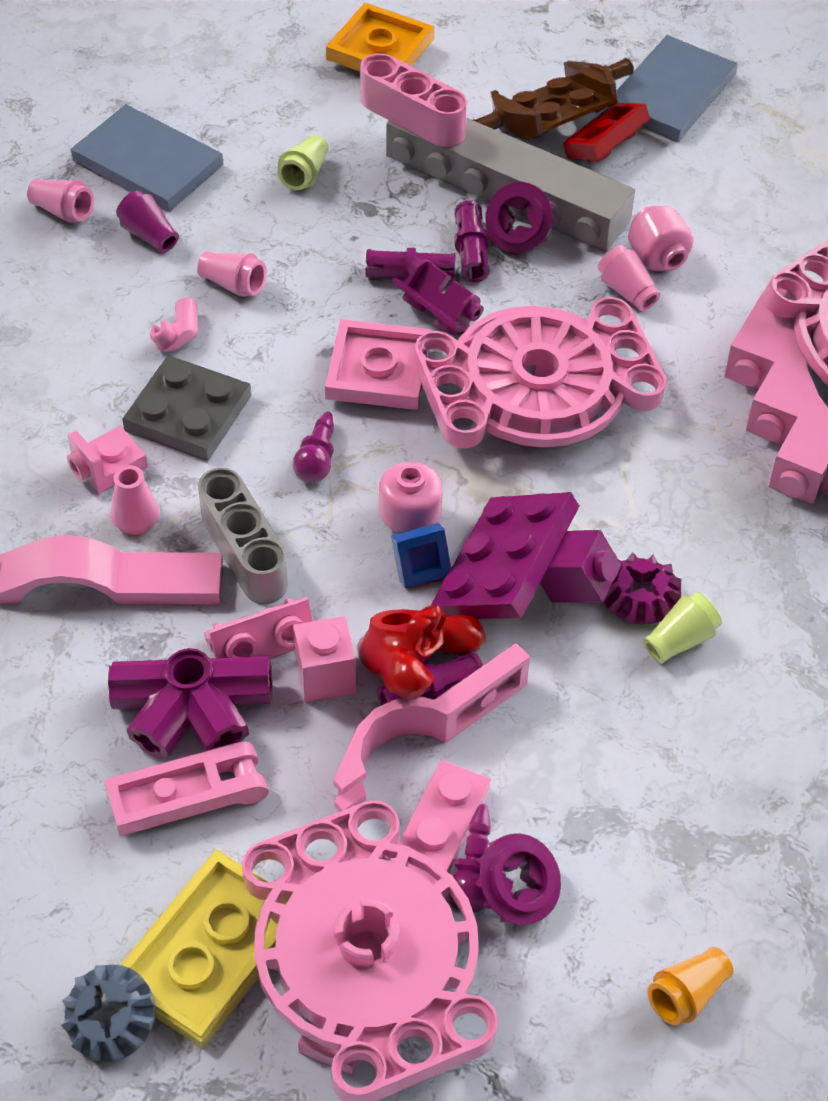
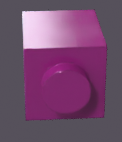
[540,530,621,602]

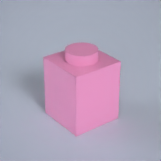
[293,616,356,703]

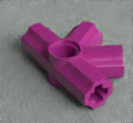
[108,648,273,759]

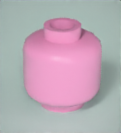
[628,206,694,271]
[379,462,443,533]

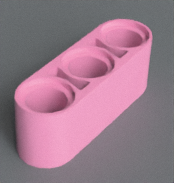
[360,54,467,148]

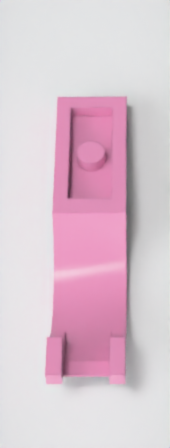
[0,535,223,605]
[334,643,530,812]

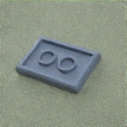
[607,35,738,142]
[70,104,224,212]

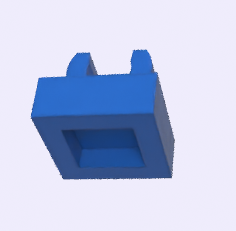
[391,523,451,588]

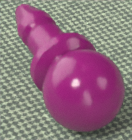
[292,411,334,483]
[448,804,491,913]

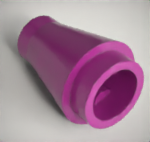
[116,191,179,253]

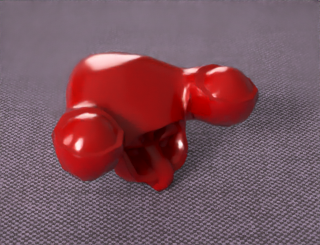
[357,605,486,699]

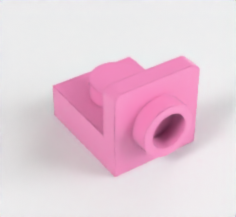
[67,426,148,494]

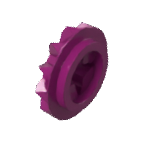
[485,182,555,253]
[604,552,682,624]
[475,833,561,926]

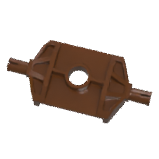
[473,58,634,141]

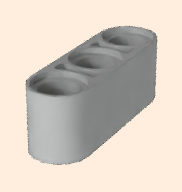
[198,468,288,604]

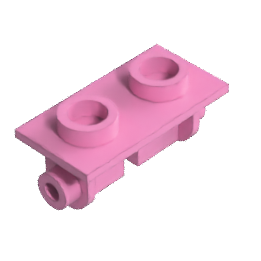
[204,597,313,658]

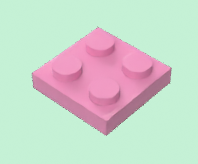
[325,319,431,410]

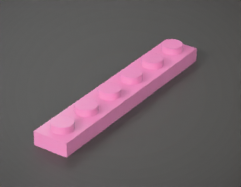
[298,760,491,1076]

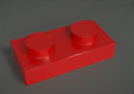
[563,102,650,162]

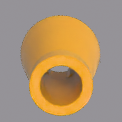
[647,947,734,1025]

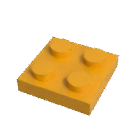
[326,2,435,72]

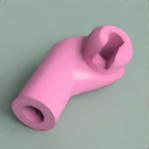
[150,297,198,352]

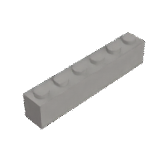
[386,118,635,252]

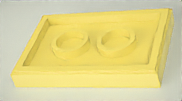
[120,849,286,1050]

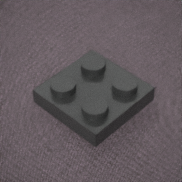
[122,355,251,461]

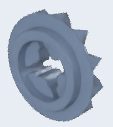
[61,964,155,1062]

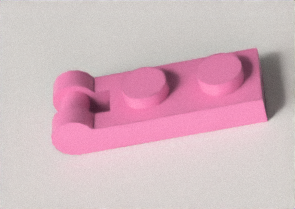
[104,741,269,837]

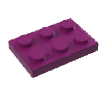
[430,492,580,619]

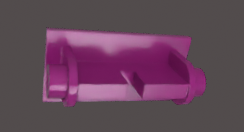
[391,258,484,336]

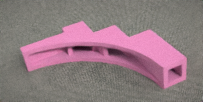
[724,275,828,505]

